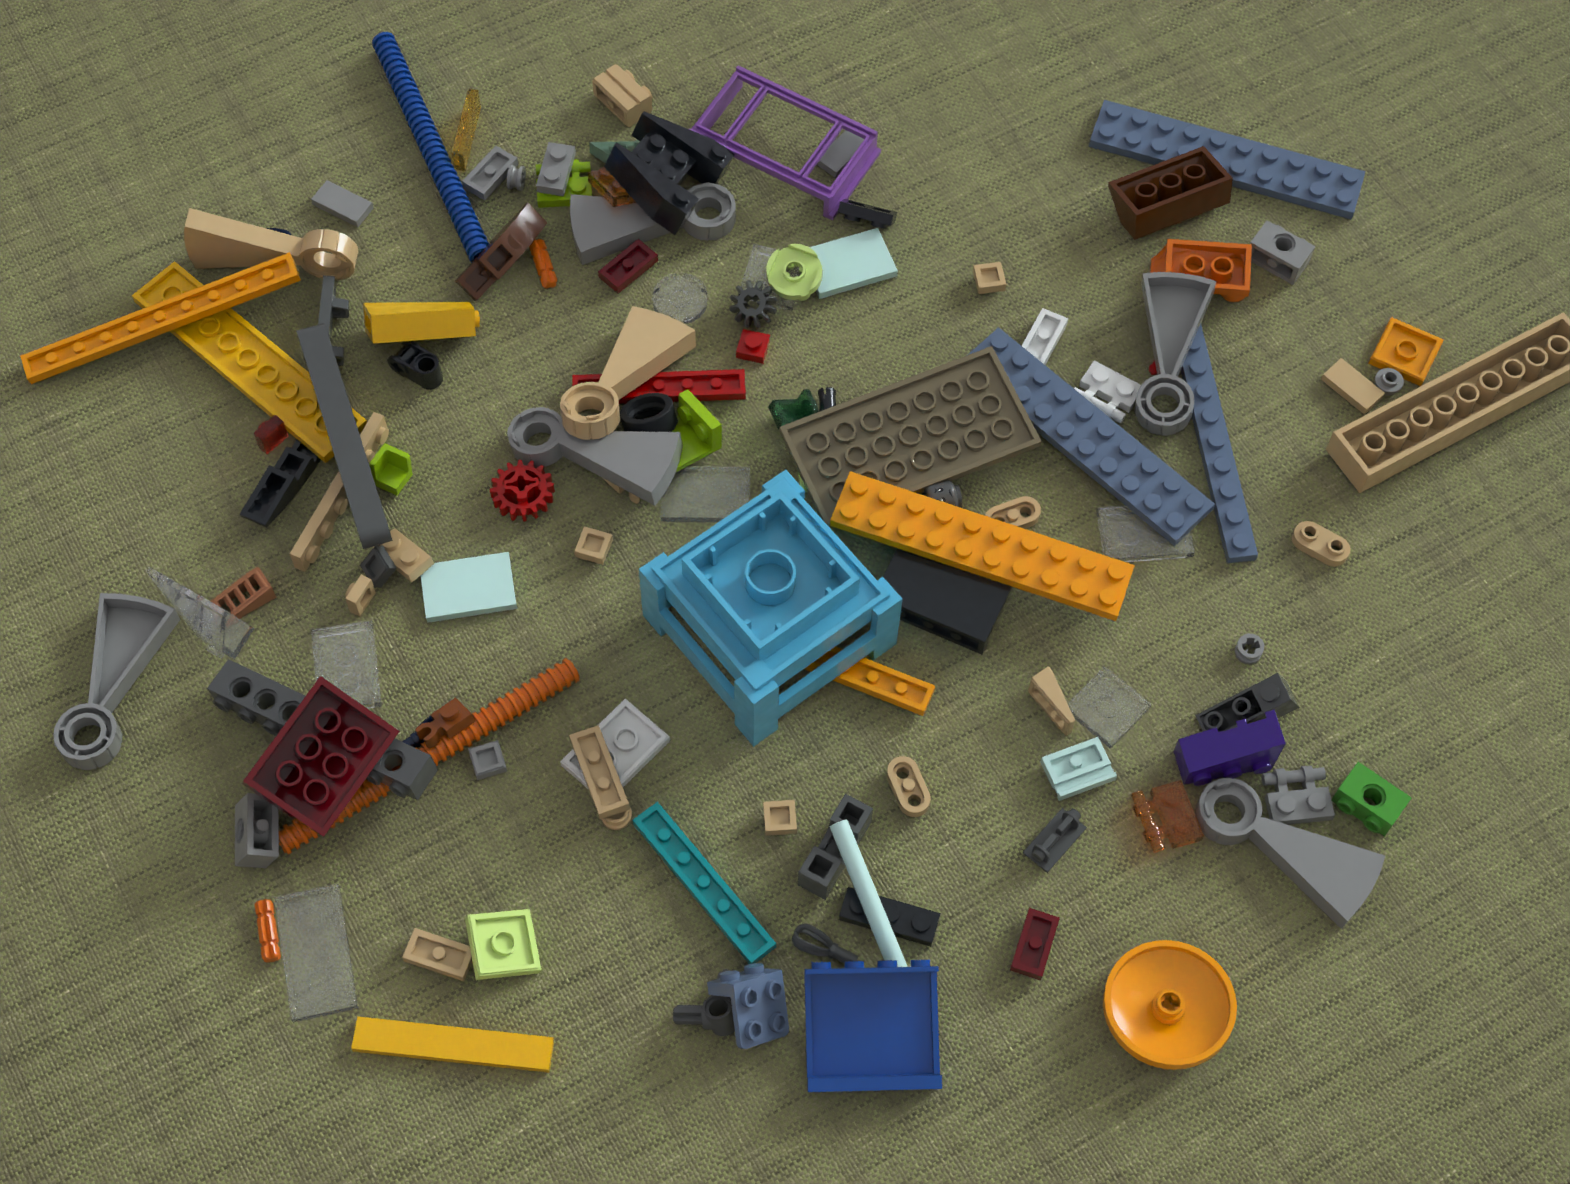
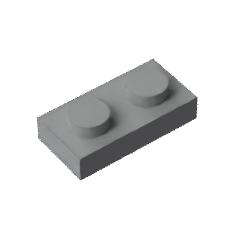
[536,142,576,196]
[462,146,518,201]

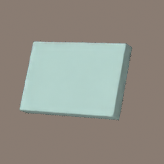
[809,228,898,299]
[421,552,517,623]

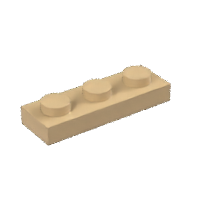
[569,725,630,819]

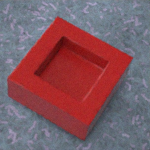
[736,329,770,364]

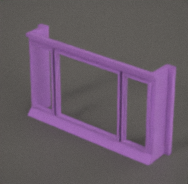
[689,66,881,220]

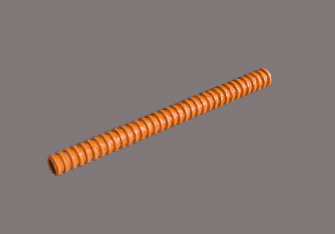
[279,658,580,855]

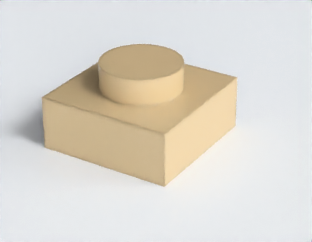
[973,262,1007,294]
[574,526,613,565]
[345,574,376,617]
[763,800,797,836]

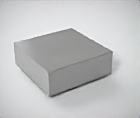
[468,740,507,780]

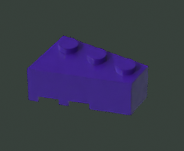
[1173,709,1286,786]

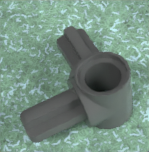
[673,969,735,1036]

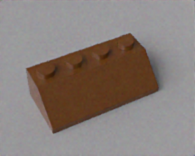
[1108,146,1233,240]

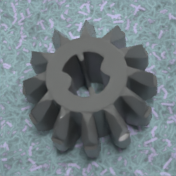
[729,280,777,328]

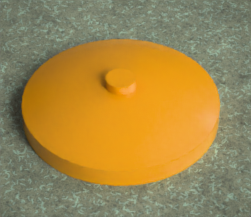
[1103,940,1237,1070]

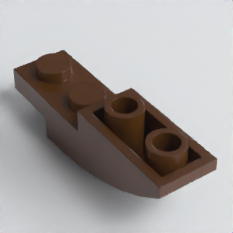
[455,203,547,301]

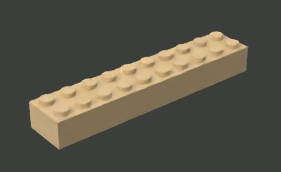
[1325,312,1570,493]

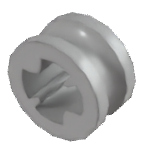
[507,164,526,191]
[1235,633,1265,664]

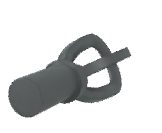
[792,924,859,963]

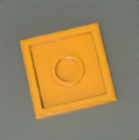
[1368,317,1444,386]

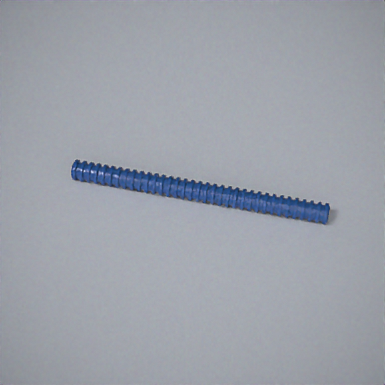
[372,32,489,263]

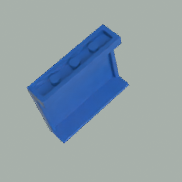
[804,960,942,1092]

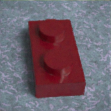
[598,239,658,294]
[1010,908,1060,981]

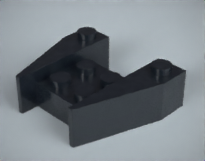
[604,111,735,235]

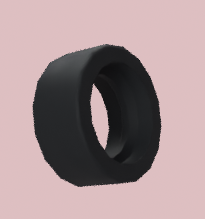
[620,393,678,432]

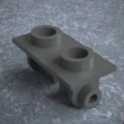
[1023,808,1087,873]

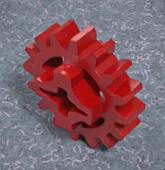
[490,459,555,522]

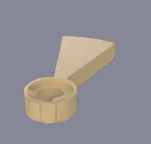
[184,208,358,280]
[560,306,696,440]

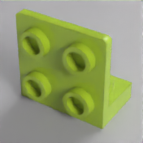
[672,389,722,472]

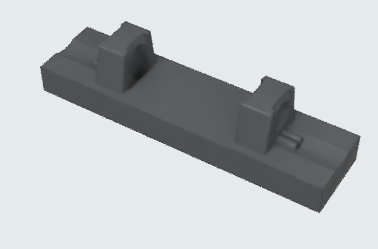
[318,275,350,366]

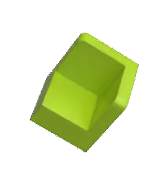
[369,443,413,496]

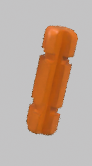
[529,239,557,289]
[255,899,281,963]

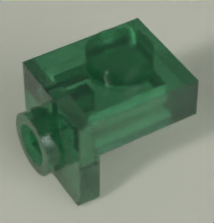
[768,389,819,430]

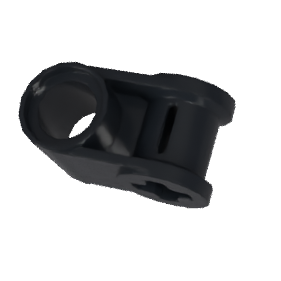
[387,341,443,390]

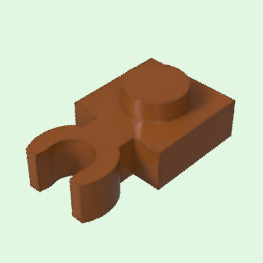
[415,697,475,748]

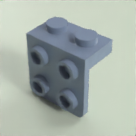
[707,963,789,1049]

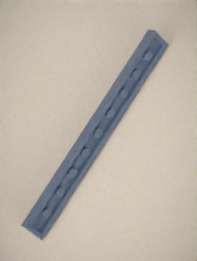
[1181,324,1258,563]

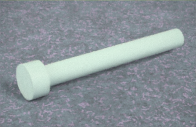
[829,819,911,967]

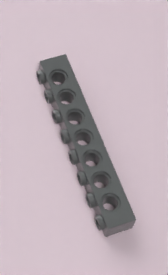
[207,659,438,800]

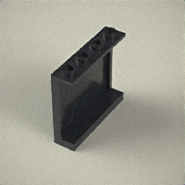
[883,548,1013,655]

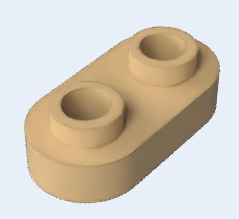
[985,496,1041,529]
[1292,521,1350,567]
[887,756,931,817]

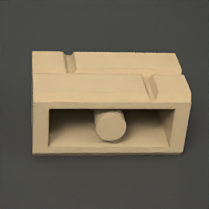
[592,64,653,128]

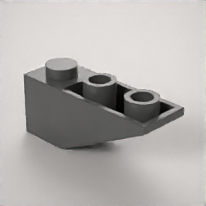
[1195,673,1300,732]

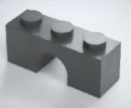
[798,794,873,900]

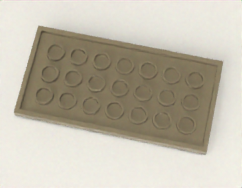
[779,346,1042,529]

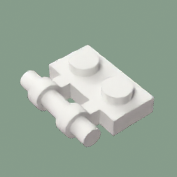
[1074,360,1141,424]

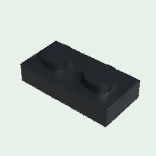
[838,199,897,229]

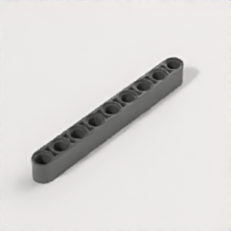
[296,323,393,549]

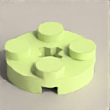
[766,244,823,301]

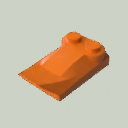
[1150,239,1252,302]

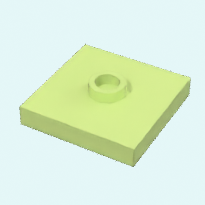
[465,909,541,980]

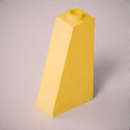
[363,302,480,344]

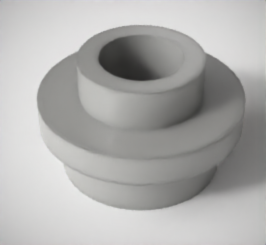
[1374,368,1404,396]

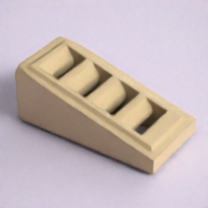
[1028,666,1075,736]

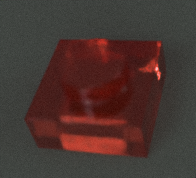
[254,415,288,454]

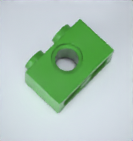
[1332,762,1412,837]

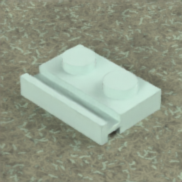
[1040,737,1117,801]

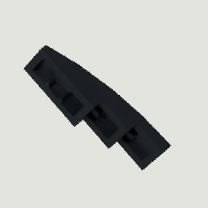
[240,440,321,528]

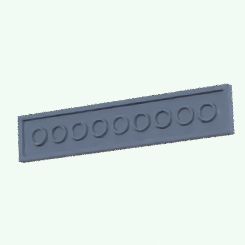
[1089,100,1366,220]
[966,327,1215,546]

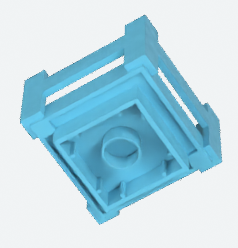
[639,470,903,747]

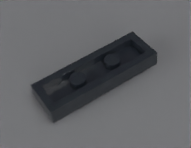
[839,887,941,947]

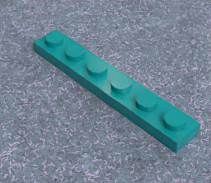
[632,801,777,964]

